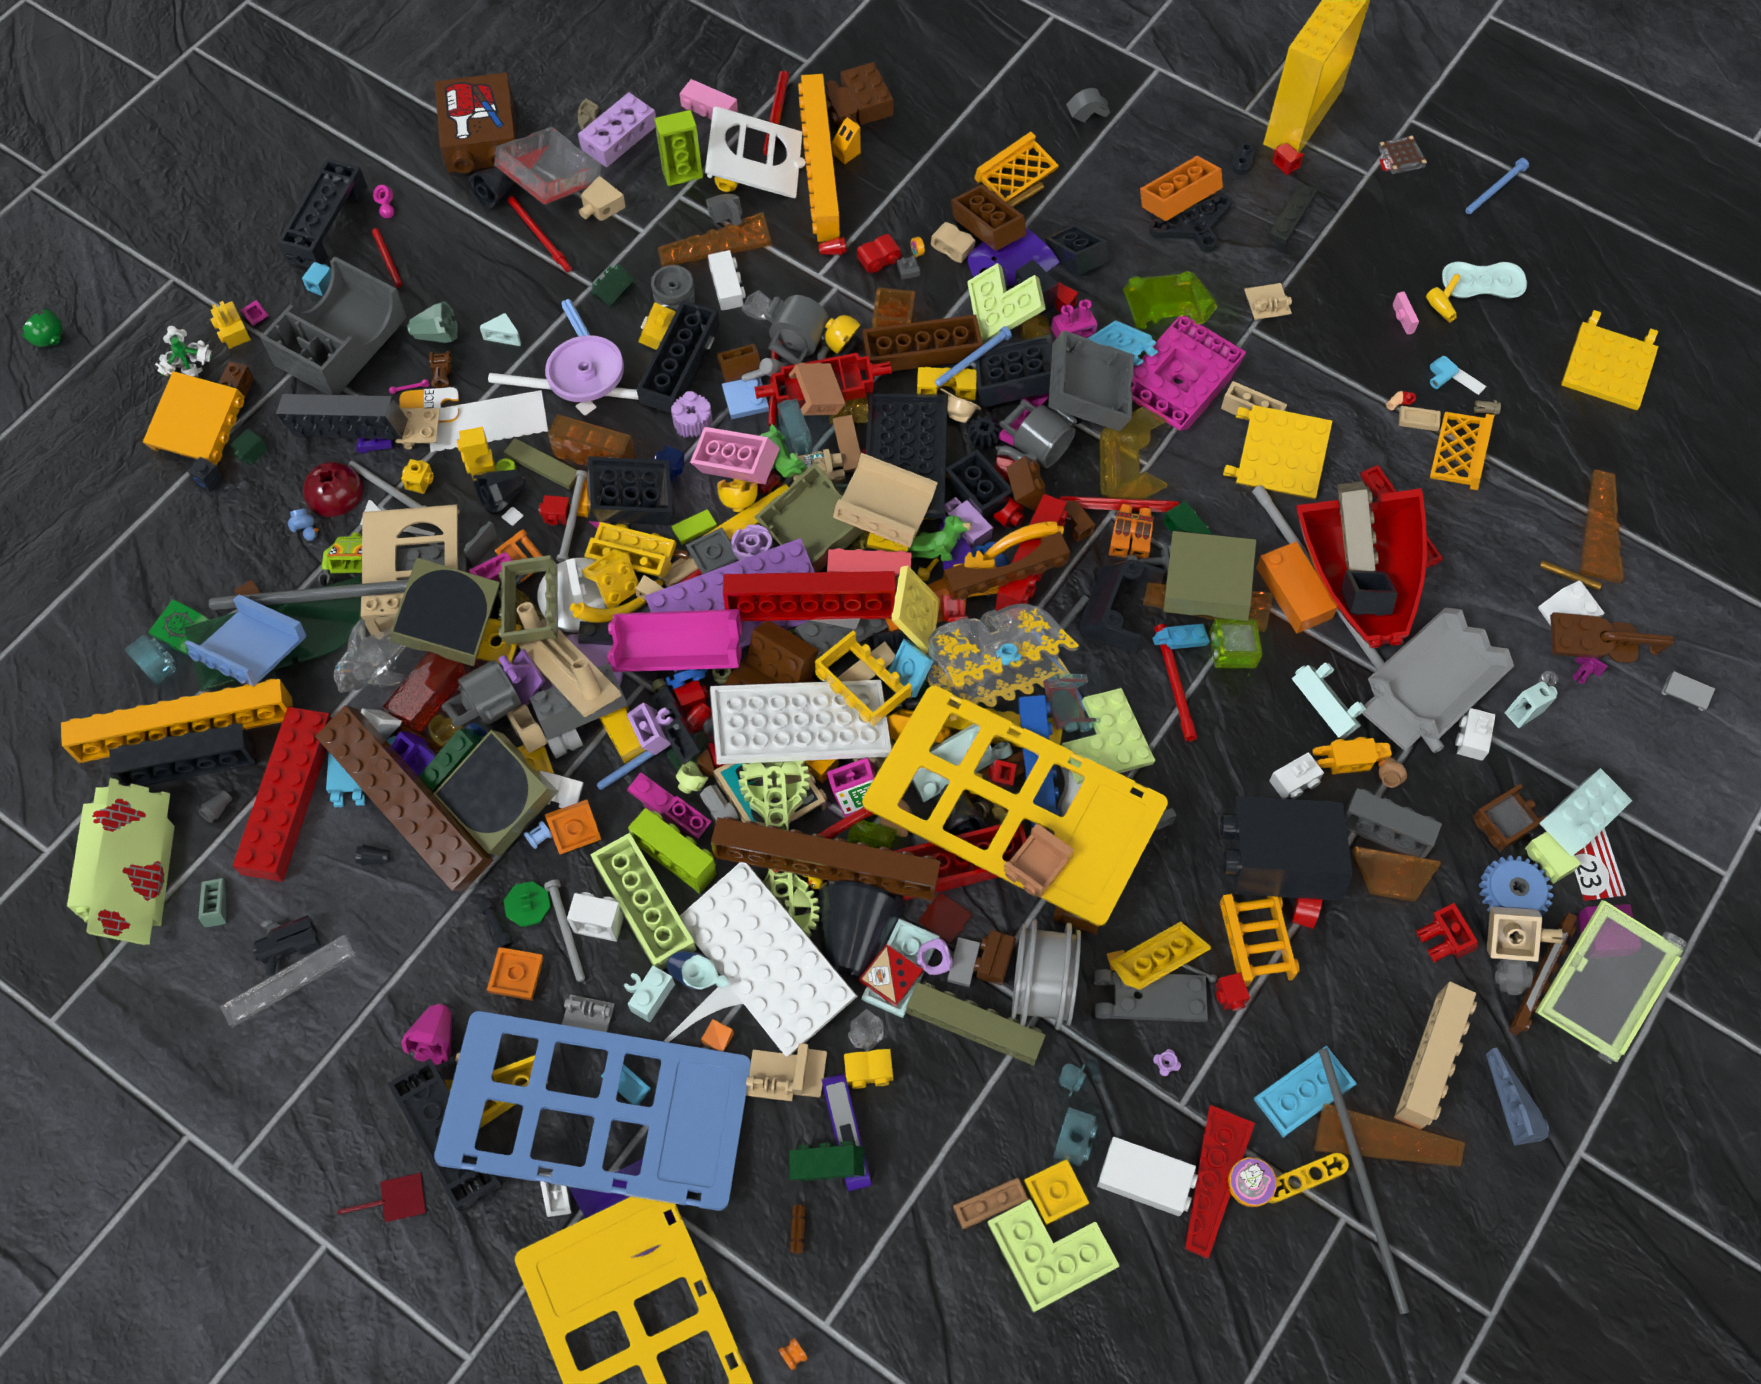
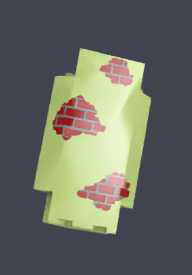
[67,778,175,945]

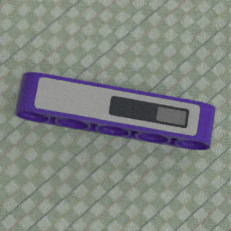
[821,1073,871,1192]

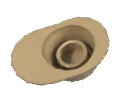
[940,388,981,423]

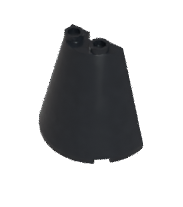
[818,881,905,979]

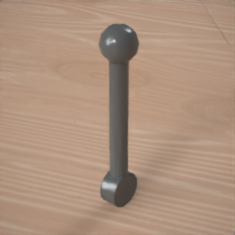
[1182,964,1217,983]

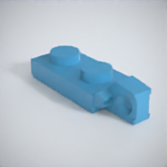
[1153,624,1210,649]

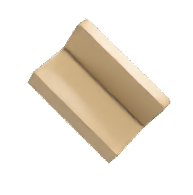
[792,1043,827,1098]

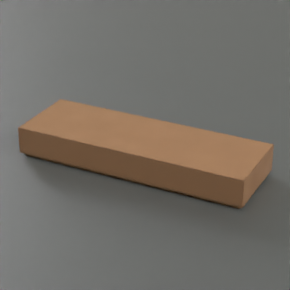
[832,415,861,473]
[953,1177,1028,1230]

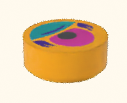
[911,237,925,257]

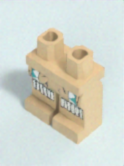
[790,449,846,484]

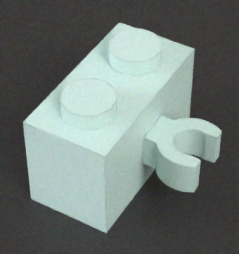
[624,966,675,1022]

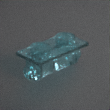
[1059,1064,1087,1097]

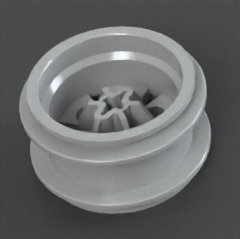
[1011,919,1081,1030]

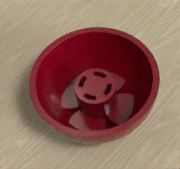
[303,462,364,517]

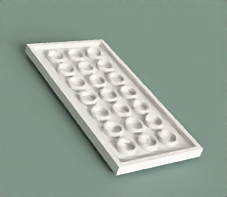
[710,680,891,764]
[679,862,857,1057]

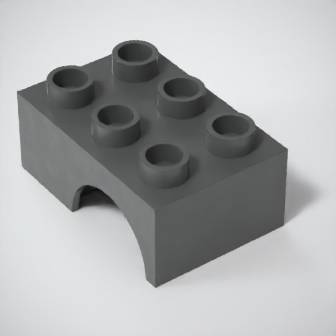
[260,257,407,395]

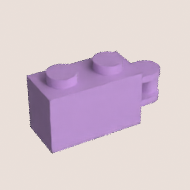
[944,497,993,549]

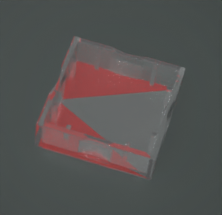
[494,126,602,205]

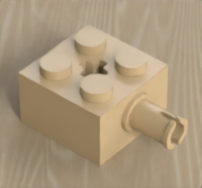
[1487,907,1563,961]

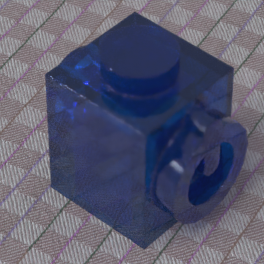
[654,445,685,481]

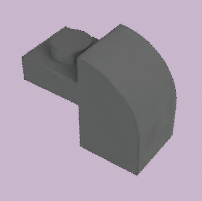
[1066,88,1111,122]
[706,194,743,226]

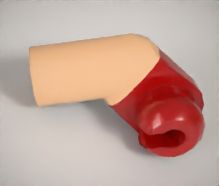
[1386,391,1416,410]

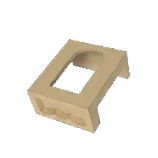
[361,594,404,639]

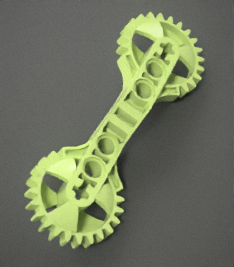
[739,761,820,937]

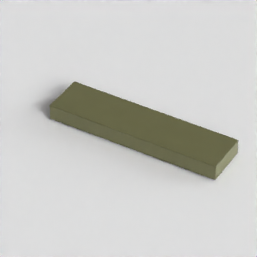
[503,438,578,490]

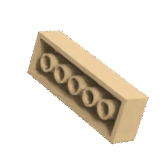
[1394,982,1477,1130]

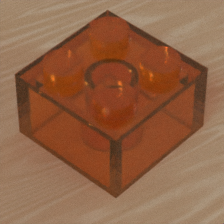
[872,287,915,328]

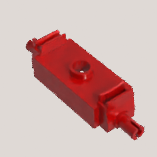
[754,353,892,411]

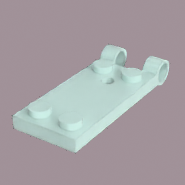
[912,714,1013,802]

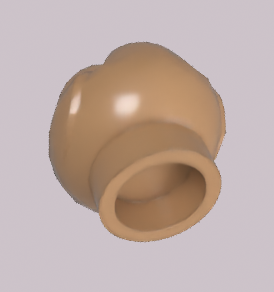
[1378,757,1407,788]

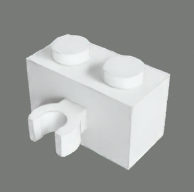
[1455,708,1495,761]
[1269,752,1324,799]

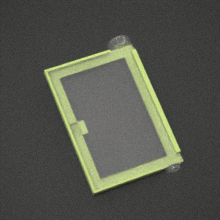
[1536,900,1687,1064]

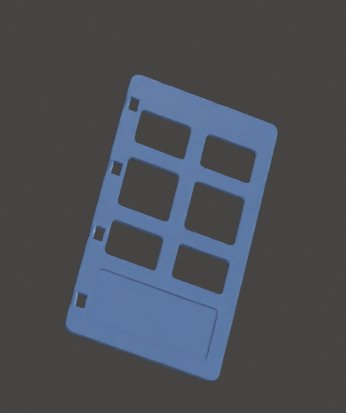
[434,1011,751,1211]

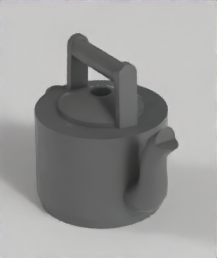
[764,295,830,365]
[995,400,1077,468]
[442,660,522,727]

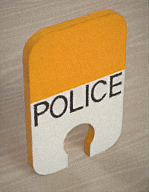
[399,387,459,423]

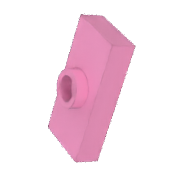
[1393,292,1419,335]

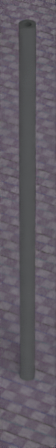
[1318,1048,1410,1315]

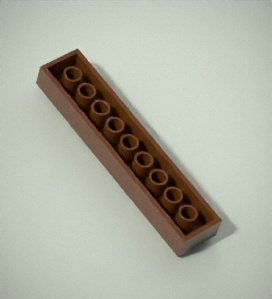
[315,705,494,892]
[711,817,940,901]

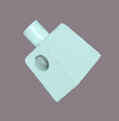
[1505,681,1557,728]

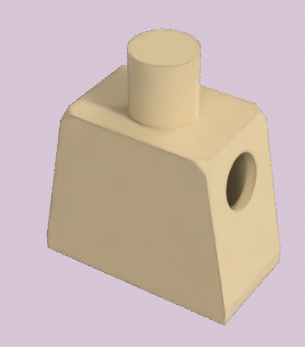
[579,176,626,221]

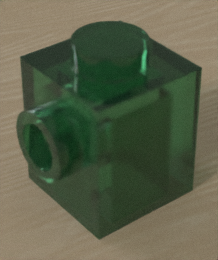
[230,429,268,466]

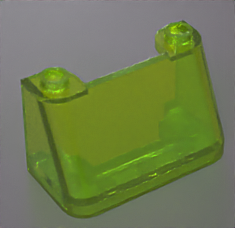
[1123,271,1217,329]

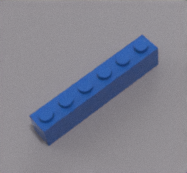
[1018,695,1061,829]

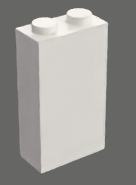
[1097,1137,1198,1216]

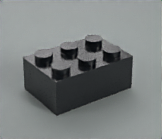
[945,449,1013,520]

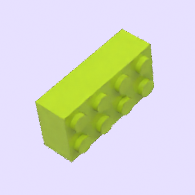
[654,110,703,186]
[628,808,717,894]

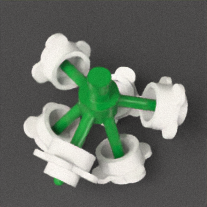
[155,326,212,378]

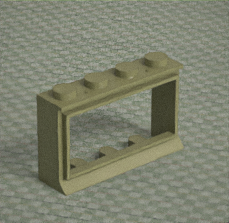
[499,555,558,646]

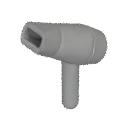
[742,358,789,382]

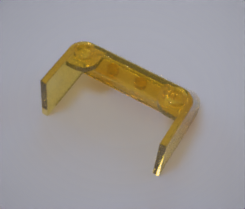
[1100,407,1167,499]

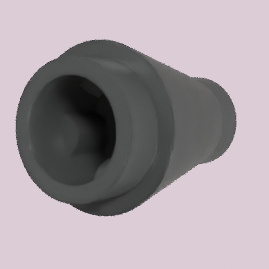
[198,791,232,823]

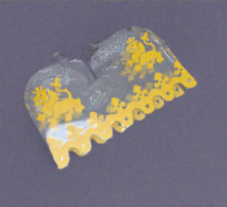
[926,604,1080,721]

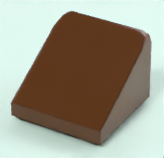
[697,749,715,780]

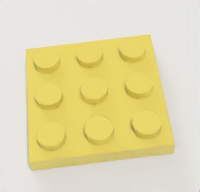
[892,565,940,653]

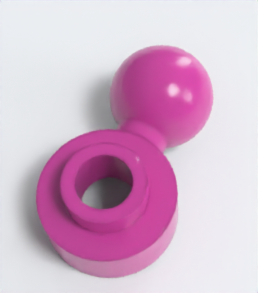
[373,185,394,219]

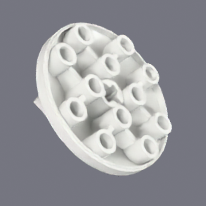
[537,558,619,633]

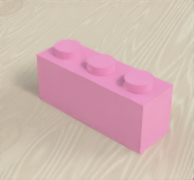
[680,79,738,119]

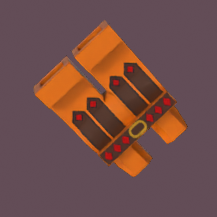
[1109,504,1154,559]

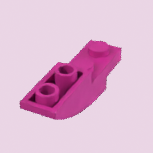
[627,773,712,839]

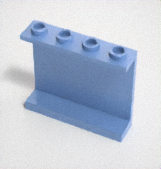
[185,595,306,687]

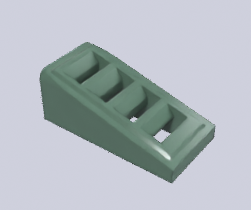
[198,878,227,927]

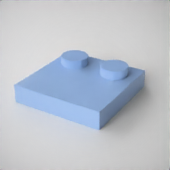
[722,377,769,419]

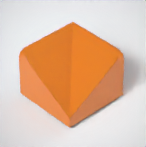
[701,1019,734,1052]

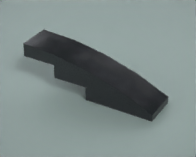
[650,686,701,765]

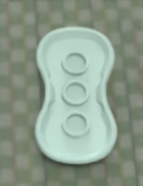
[1442,262,1527,299]

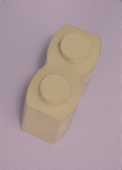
[931,222,975,263]

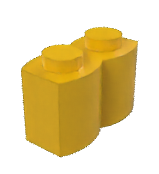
[844,1049,893,1089]

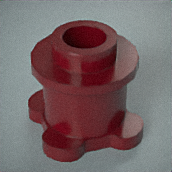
[758,471,782,495]

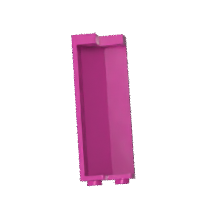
[607,609,742,672]

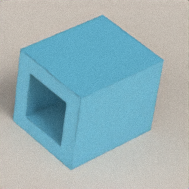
[302,262,332,296]

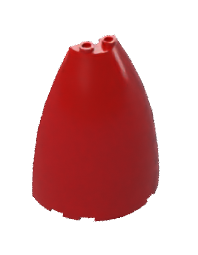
[1296,488,1427,648]

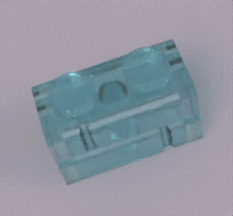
[125,635,176,684]

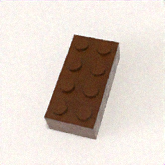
[951,184,1026,251]

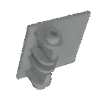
[562,995,615,1032]

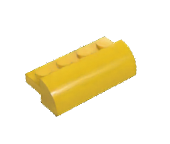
[584,522,677,578]

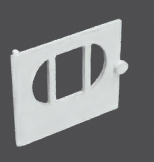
[705,107,806,199]

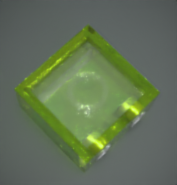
[1209,619,1263,668]

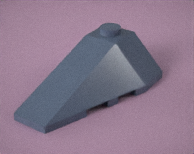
[1486,1048,1549,1146]

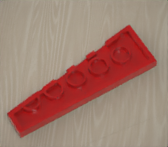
[1185,1105,1255,1259]

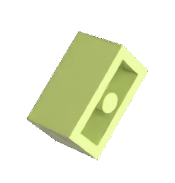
[1525,832,1581,884]

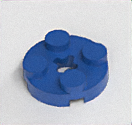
[666,669,708,689]

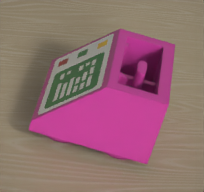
[827,757,877,817]

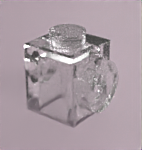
[1495,959,1533,995]
[848,1009,883,1052]

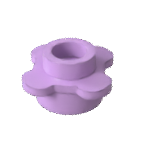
[1153,1049,1181,1076]

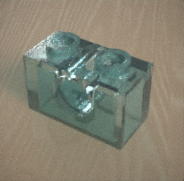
[1053,1107,1098,1166]

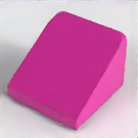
[240,300,269,326]

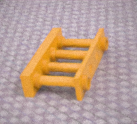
[1220,894,1299,987]

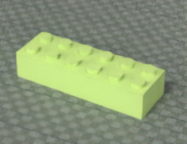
[590,833,696,970]

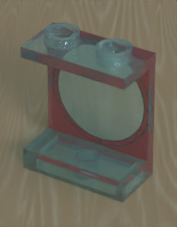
[1043,673,1100,732]

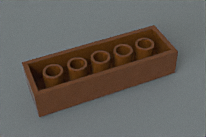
[862,314,983,371]

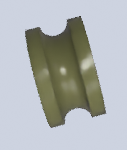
[712,668,731,684]

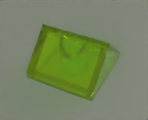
[847,820,898,850]

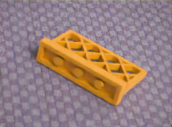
[974,132,1059,203]
[1430,412,1494,490]

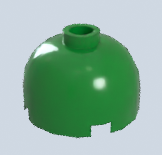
[21,309,63,347]

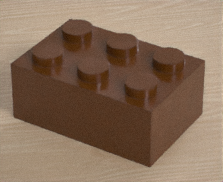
[841,62,894,125]
[746,621,819,684]

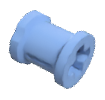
[524,821,553,849]

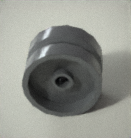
[651,265,695,312]

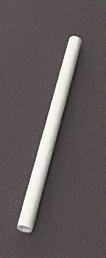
[488,373,639,400]

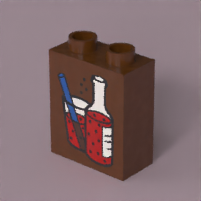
[435,72,520,173]

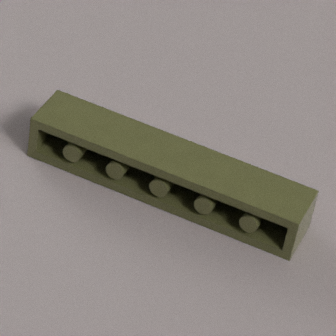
[906,982,1046,1066]

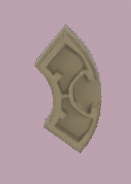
[578,98,600,131]

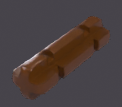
[790,1205,806,1254]

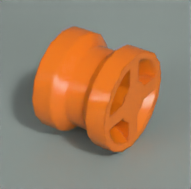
[778,1338,808,1371]

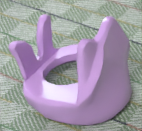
[917,939,953,975]

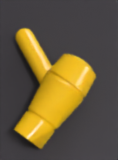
[1426,274,1461,323]

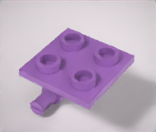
[498,649,546,706]

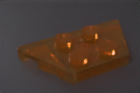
[1353,846,1440,902]

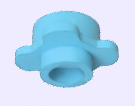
[996,643,1021,665]

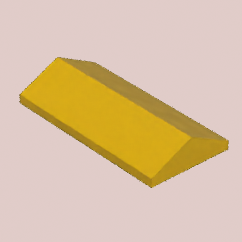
[1111,921,1211,990]

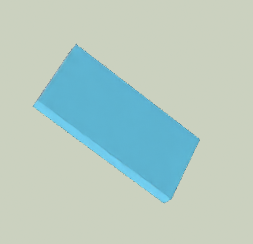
[1254,1046,1357,1138]

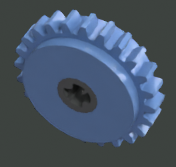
[1479,856,1553,916]

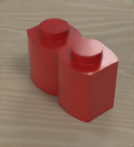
[857,234,901,273]

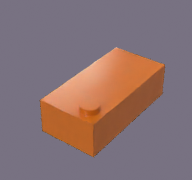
[1140,156,1223,221]
[1256,541,1337,633]

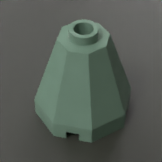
[408,301,458,343]

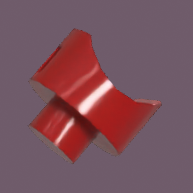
[994,497,1025,528]

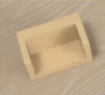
[507,704,548,753]

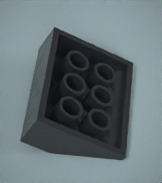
[975,334,1052,407]
[587,456,673,525]

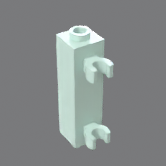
[1292,663,1366,739]

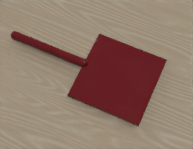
[337,1173,426,1223]

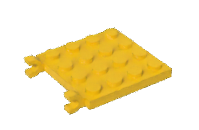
[1561,310,1658,410]
[1223,405,1332,500]

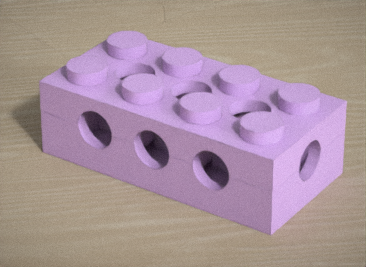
[578,92,656,167]

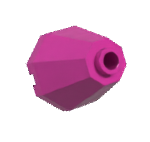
[401,1004,452,1064]

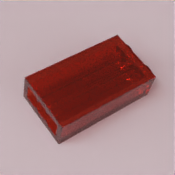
[382,651,468,733]

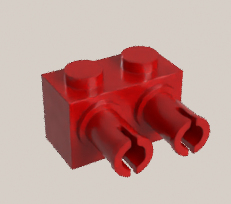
[1415,903,1478,963]

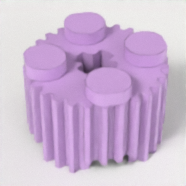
[671,391,713,438]

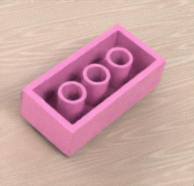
[690,427,780,484]

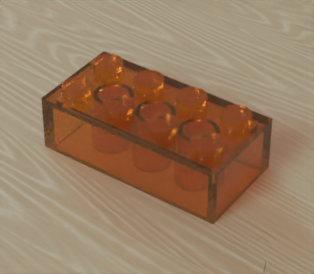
[548,414,636,465]

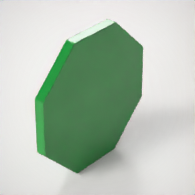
[504,881,551,927]

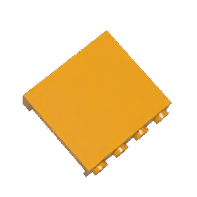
[143,371,245,465]

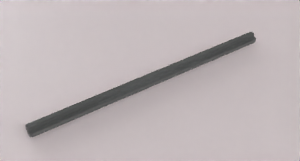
[208,579,409,610]

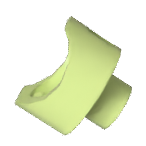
[676,761,709,794]

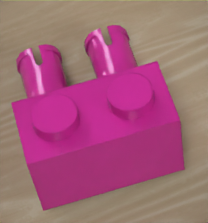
[1051,299,1097,339]

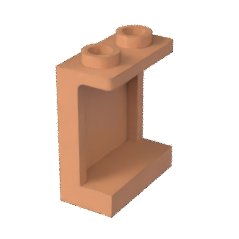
[789,363,845,416]
[1004,824,1074,898]

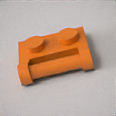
[494,529,543,582]

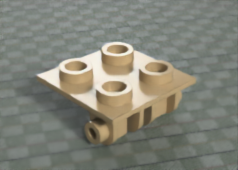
[1244,283,1292,320]
[396,408,440,449]
[746,1050,797,1101]

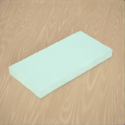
[862,919,940,1018]

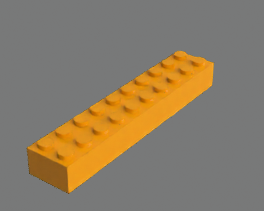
[798,74,840,242]
[61,679,293,763]

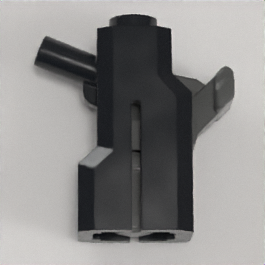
[252,915,321,976]

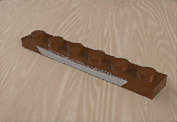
[1508,913,1577,1036]

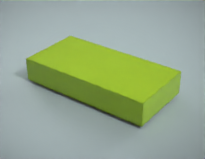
[672,509,717,545]

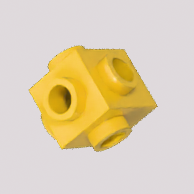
[401,459,434,494]

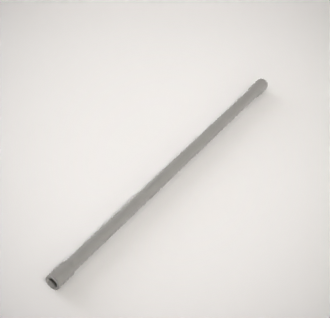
[1252,485,1444,753]

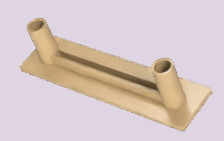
[517,602,621,717]

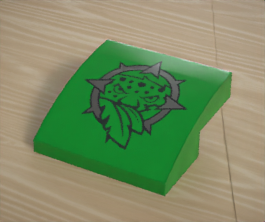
[148,599,212,656]

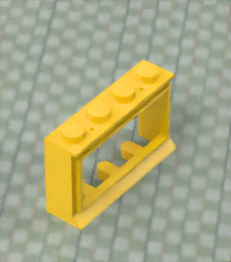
[815,631,912,727]

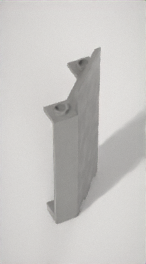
[1362,608,1514,751]

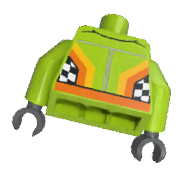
[318,532,362,586]

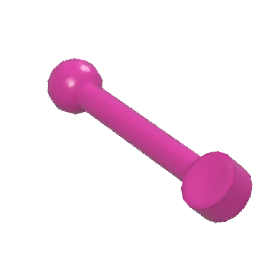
[389,380,430,394]

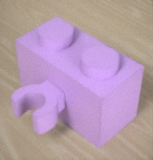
[627,702,674,755]

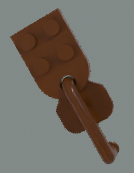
[1550,612,1675,663]

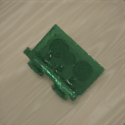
[590,263,634,307]

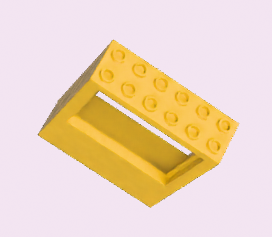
[1263,0,1370,153]

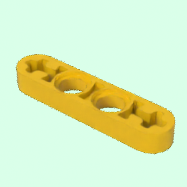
[1268,1153,1349,1203]

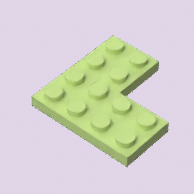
[967,263,1046,345]
[1061,688,1155,784]
[987,1200,1119,1313]

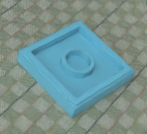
[888,639,934,697]

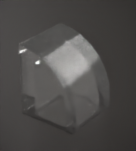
[741,290,772,320]

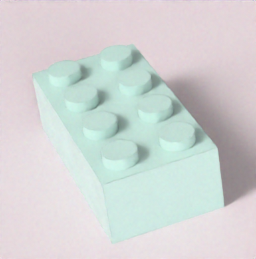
[1539,768,1632,856]

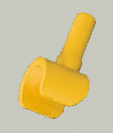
[917,558,939,581]

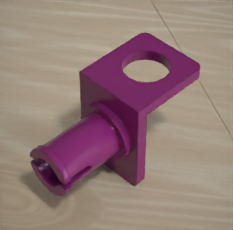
[1573,657,1607,684]

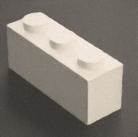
[708,250,746,311]

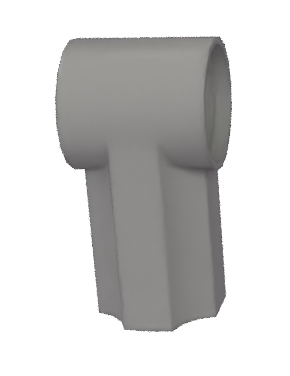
[700,785,739,824]

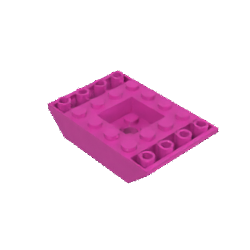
[1131,313,1246,431]

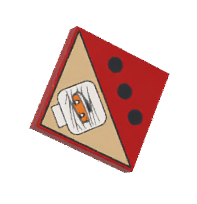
[859,944,923,1007]

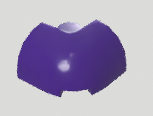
[391,732,437,784]

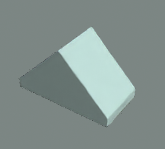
[480,313,521,346]

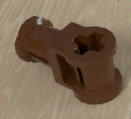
[429,351,452,388]

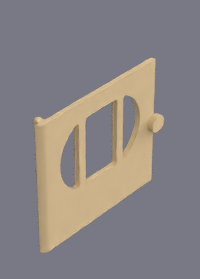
[362,504,460,597]

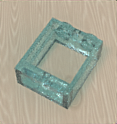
[778,398,812,456]

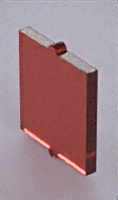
[919,893,972,944]

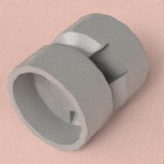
[544,729,583,759]

